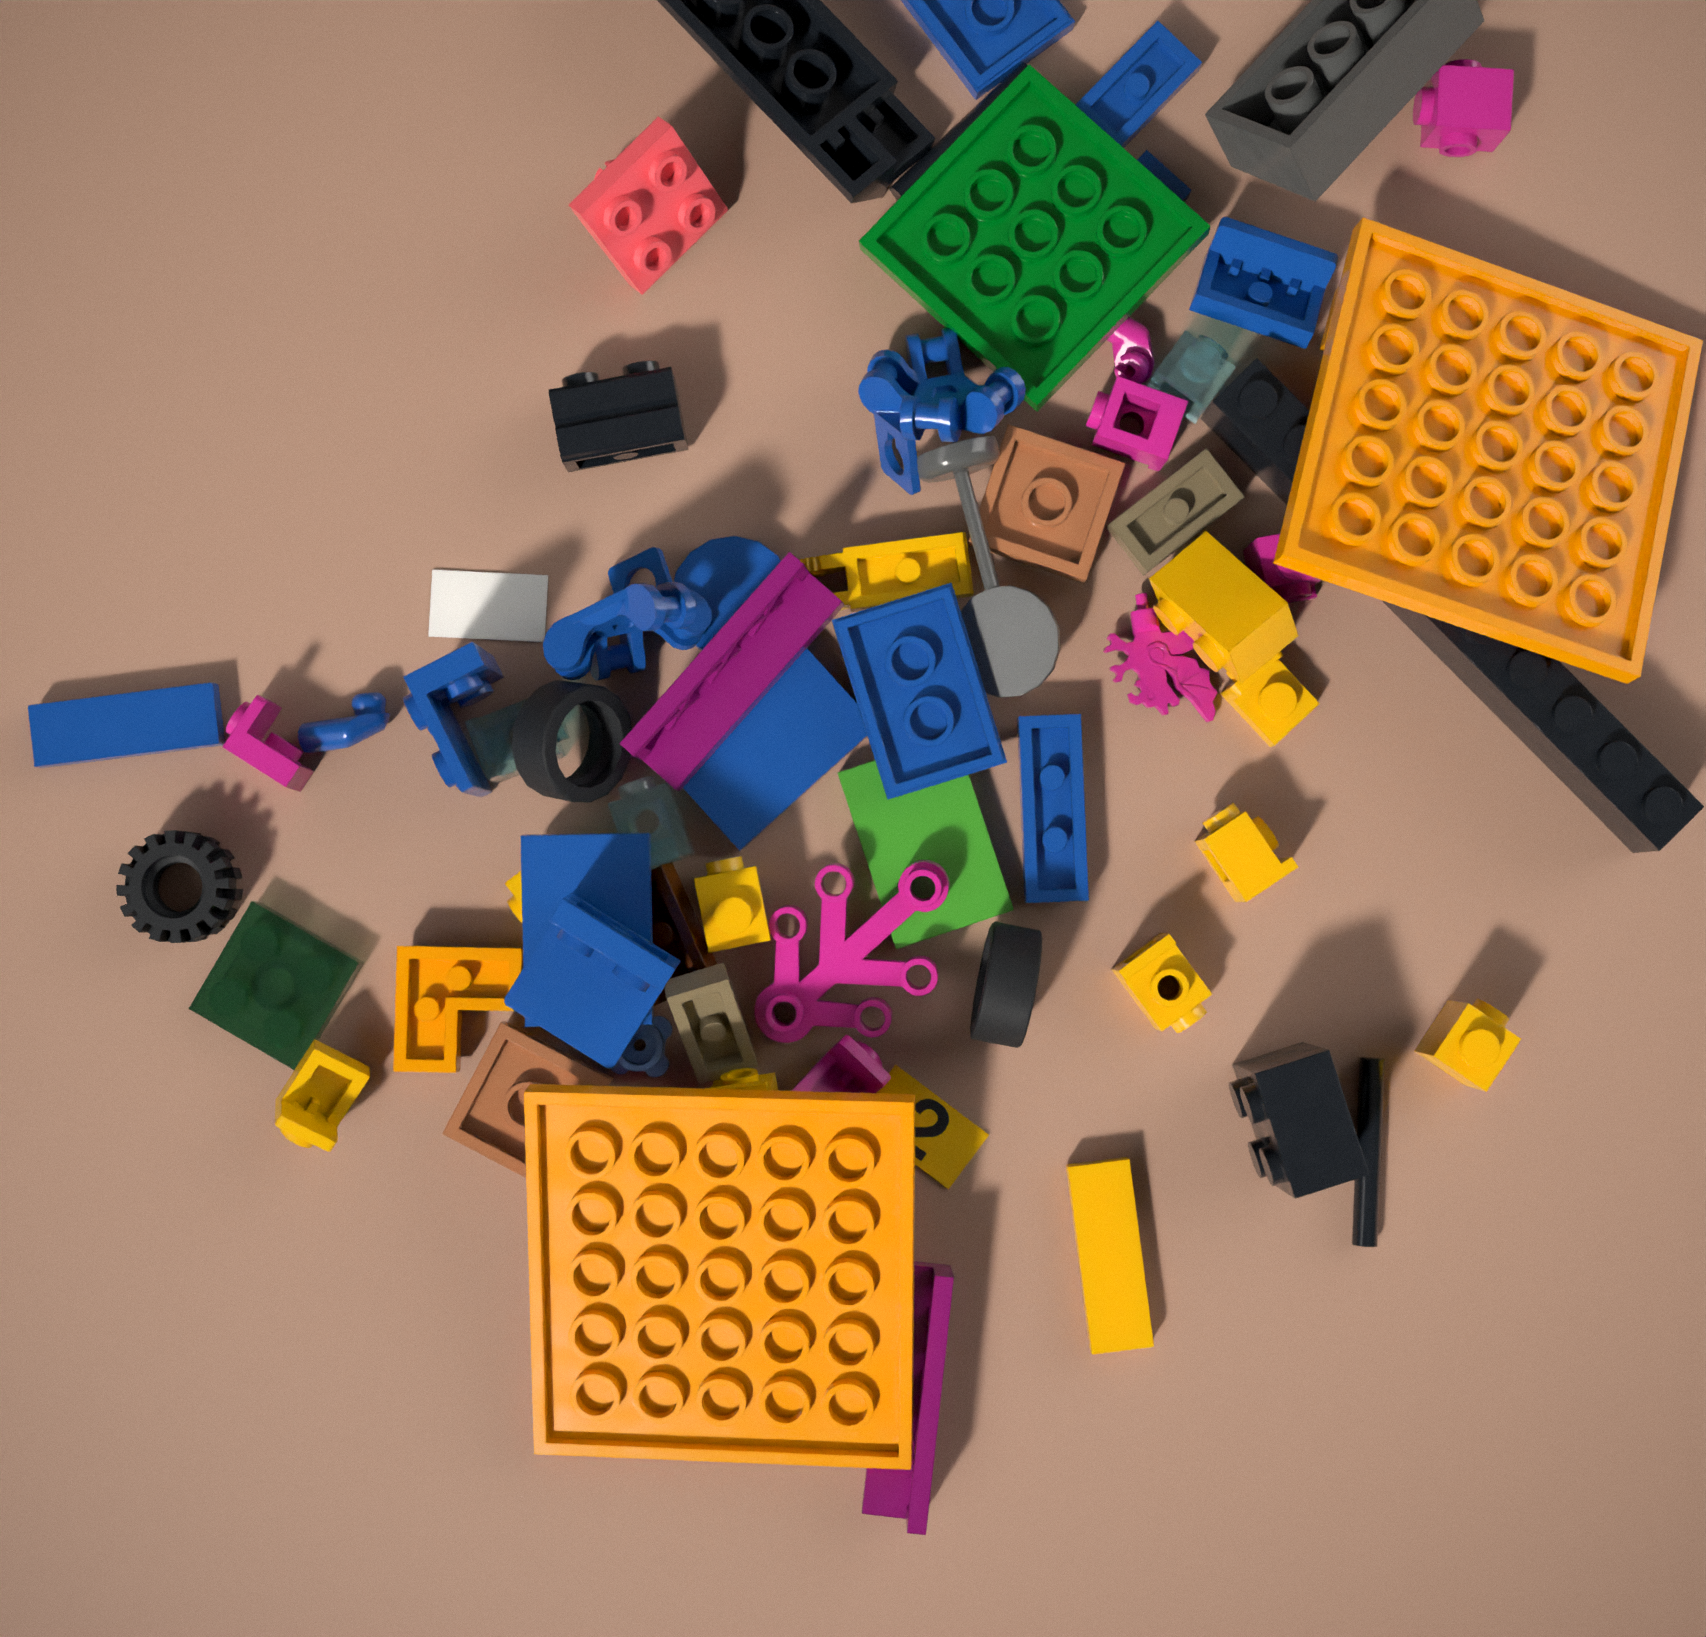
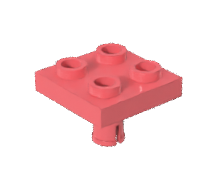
[569,116,729,295]

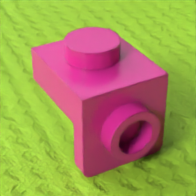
[791,1035,891,1093]

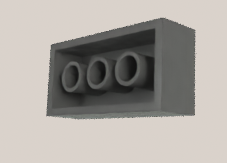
[1205,0,1484,202]

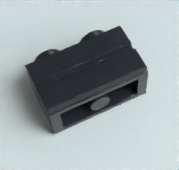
[548,361,689,473]

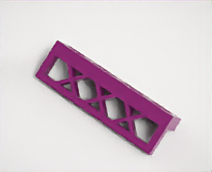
[619,552,845,791]
[862,1261,954,1535]

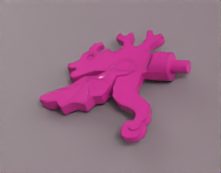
[1103,593,1218,722]

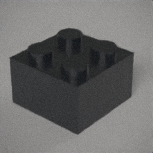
[1229,1042,1370,1199]

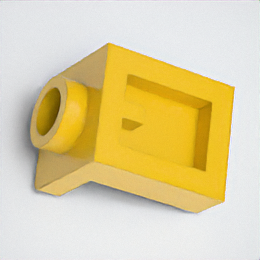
[1220,651,1320,747]

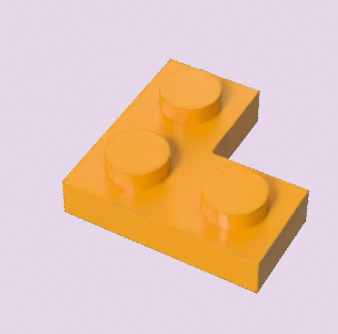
[393,946,523,1073]

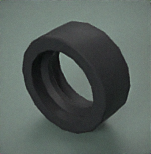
[512,680,632,803]
[970,922,1043,1048]

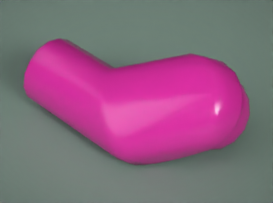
[1107,317,1155,384]

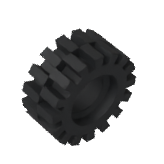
[116,830,243,943]

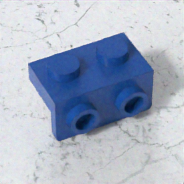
[1189,217,1339,349]

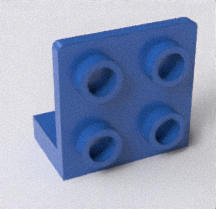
[403,642,504,798]
[504,893,680,1069]

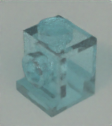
[1147,330,1236,424]
[465,699,570,784]
[608,776,695,870]

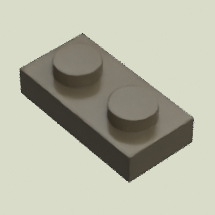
[1106,448,1244,576]
[664,962,758,1084]

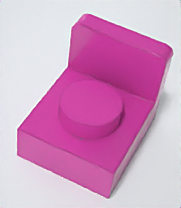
[222,695,314,792]

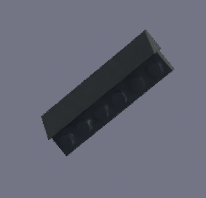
[657,0,936,204]

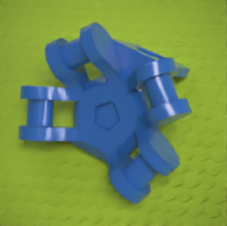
[858,328,1026,495]
[543,547,712,681]

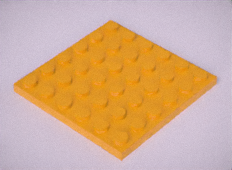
[1273,217,1703,684]
[524,1084,915,1470]

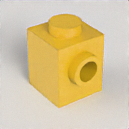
[1414,999,1521,1092]

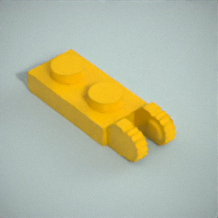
[799,532,974,612]

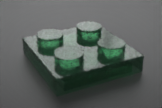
[188,901,364,1070]

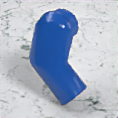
[298,692,390,753]

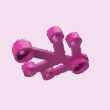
[754,860,949,1043]

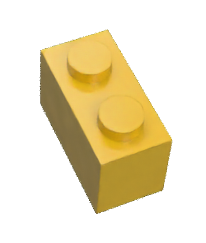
[1149,531,1299,684]

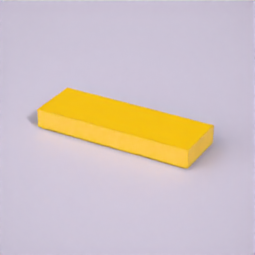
[1066,1157,1154,1355]

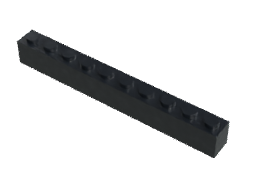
[1200,358,1704,853]

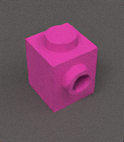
[1413,59,1514,157]

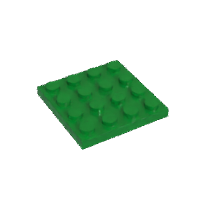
[858,64,1210,412]

